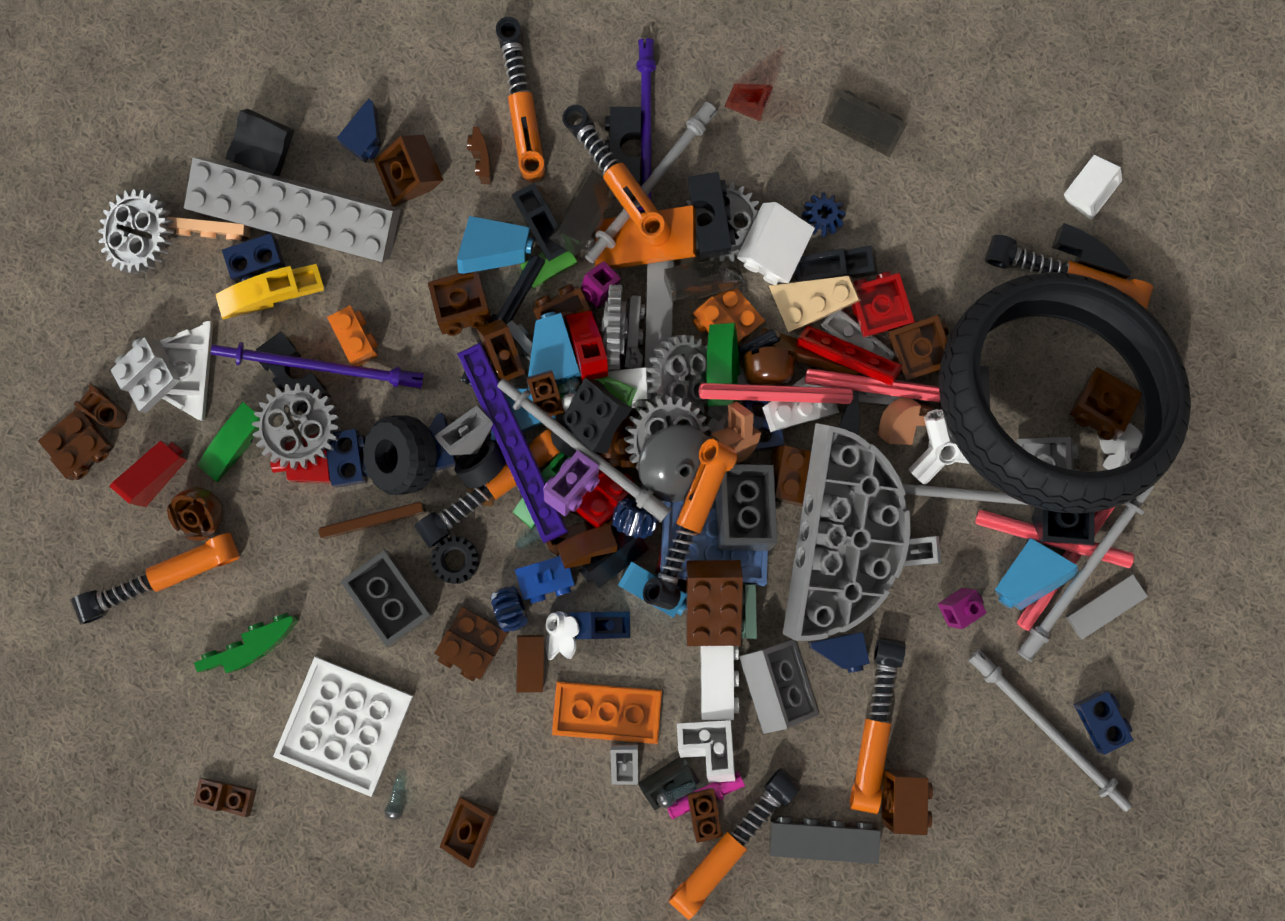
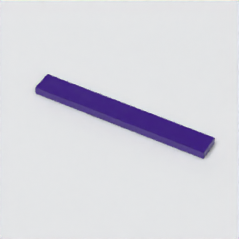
[457,342,568,543]

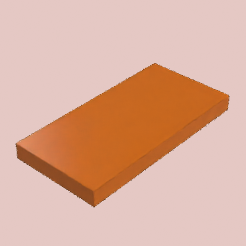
[595,205,696,269]
[552,681,662,744]

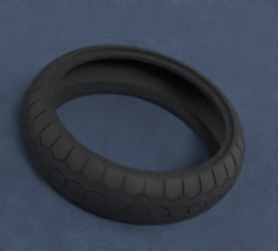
[939,272,1191,513]

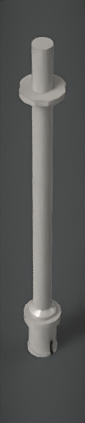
[585,102,717,263]
[497,379,671,523]
[899,477,1028,505]
[1017,486,1155,662]
[968,649,1132,812]

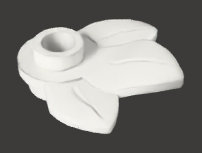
[1099,423,1142,470]
[545,611,580,660]

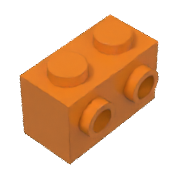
[327,306,378,366]

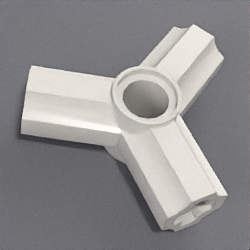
[908,409,970,485]

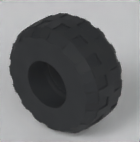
[363,415,438,495]

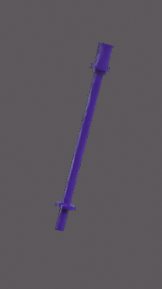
[636,38,658,213]
[211,342,424,389]

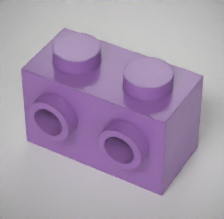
[543,450,600,517]

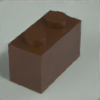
[477,319,525,381]

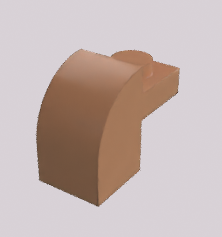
[877,397,933,445]
[711,402,761,464]

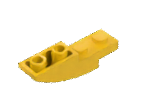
[215,264,324,320]

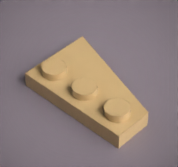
[769,276,861,333]

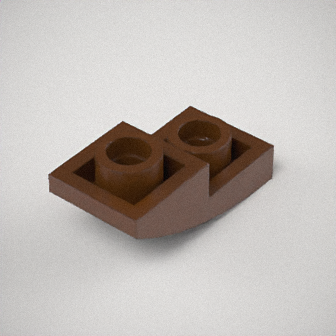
[467,126,492,185]
[526,370,564,416]
[557,525,617,569]
[516,635,544,693]
[193,778,256,817]
[687,788,723,843]

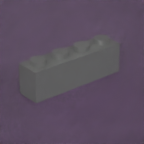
[768,816,880,864]

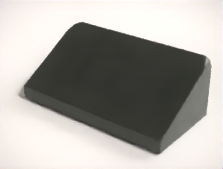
[638,756,699,810]

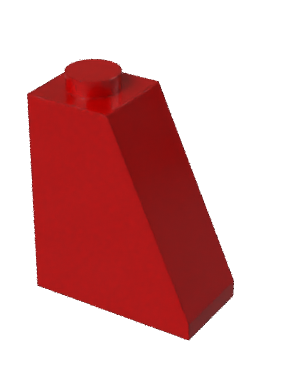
[109,441,187,507]

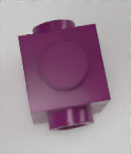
[581,261,621,308]
[938,588,987,629]

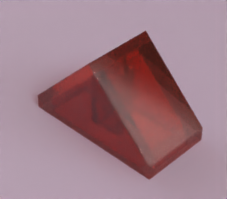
[725,84,773,122]

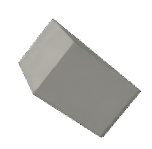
[434,405,493,455]
[904,536,941,566]
[611,743,638,785]

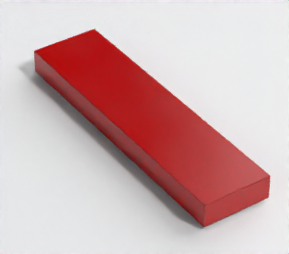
[796,325,903,386]

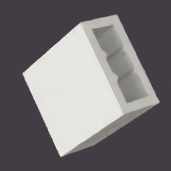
[737,202,815,285]

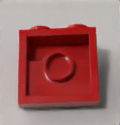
[851,271,915,338]
[576,466,634,528]

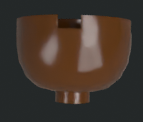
[743,347,795,386]
[167,487,223,541]

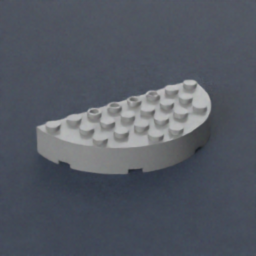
[783,423,910,641]

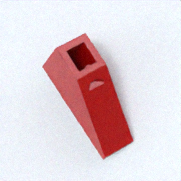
[566,311,608,382]

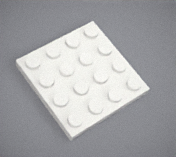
[273,657,414,797]

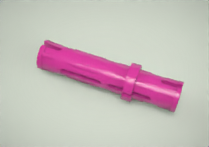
[667,771,745,820]

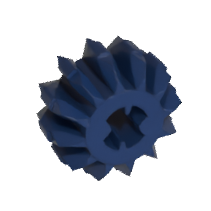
[801,192,846,237]
[612,498,657,538]
[491,586,528,633]

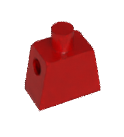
[270,432,331,484]

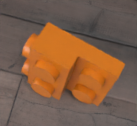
[692,282,765,344]

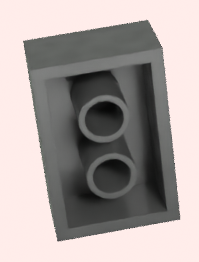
[715,464,777,551]
[340,550,434,647]

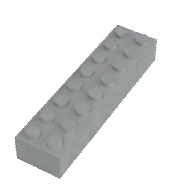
[184,156,401,262]

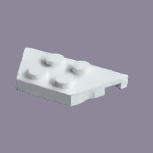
[160,321,214,421]

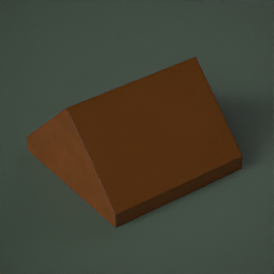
[440,797,498,868]

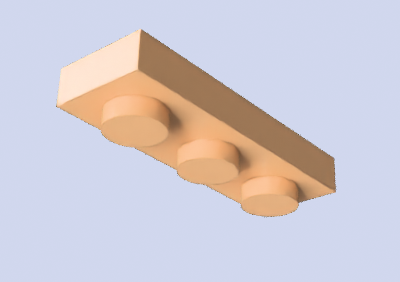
[167,217,251,241]

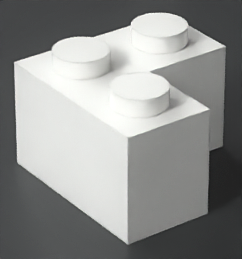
[677,720,735,783]

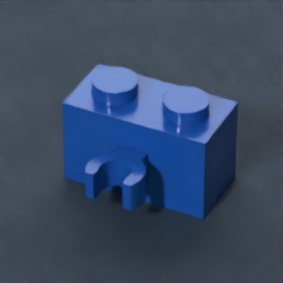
[515,556,576,604]

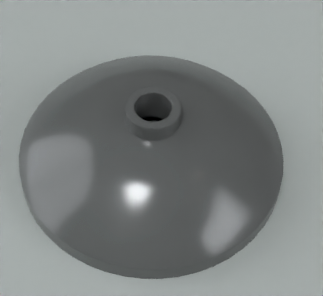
[638,425,709,502]

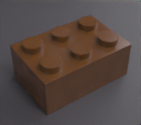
[686,560,743,646]
[881,769,933,835]

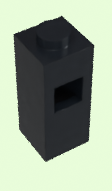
[579,528,649,588]

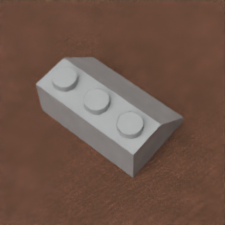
[739,639,819,734]

